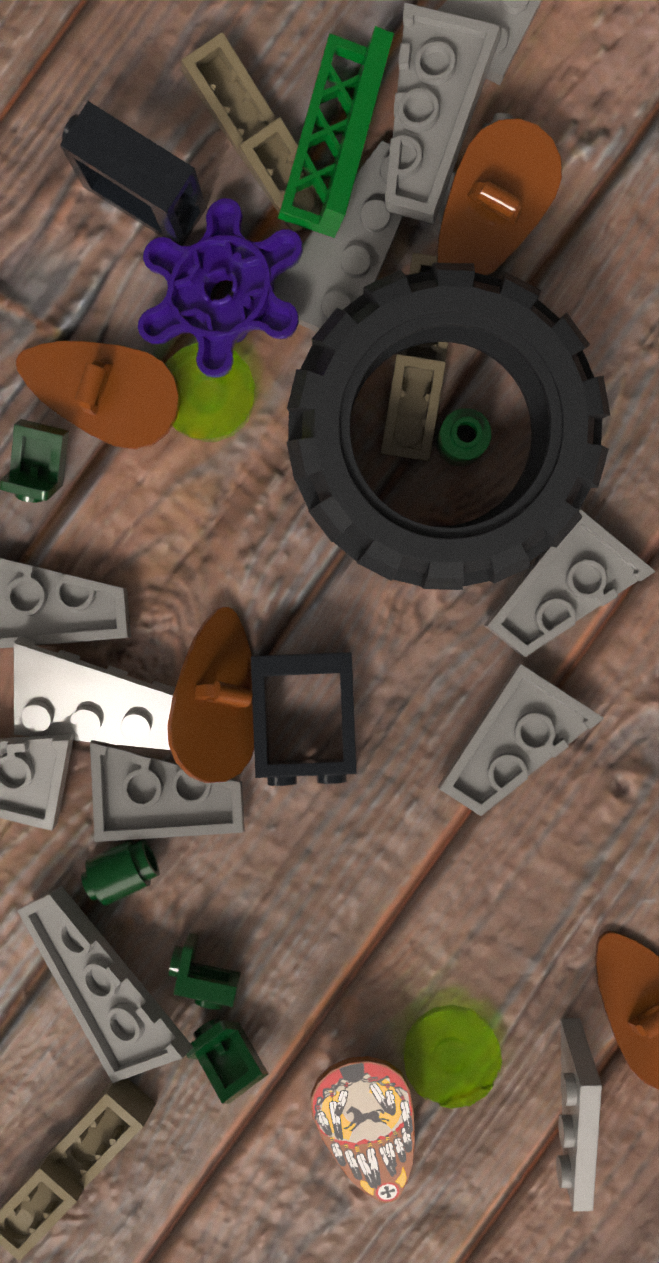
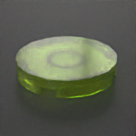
[166,343,256,442]
[403,1005,502,1109]

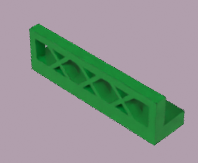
[278,26,394,238]

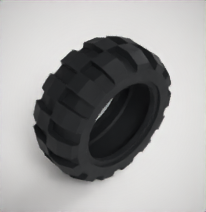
[286,263,611,590]

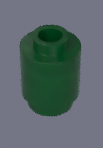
[436,408,491,467]
[81,839,160,906]

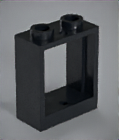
[60,101,207,246]
[251,652,357,786]

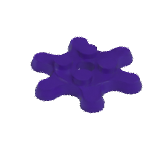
[138,198,303,378]

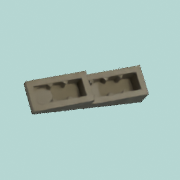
[181,32,323,233]
[381,253,448,461]
[0,1078,156,1261]

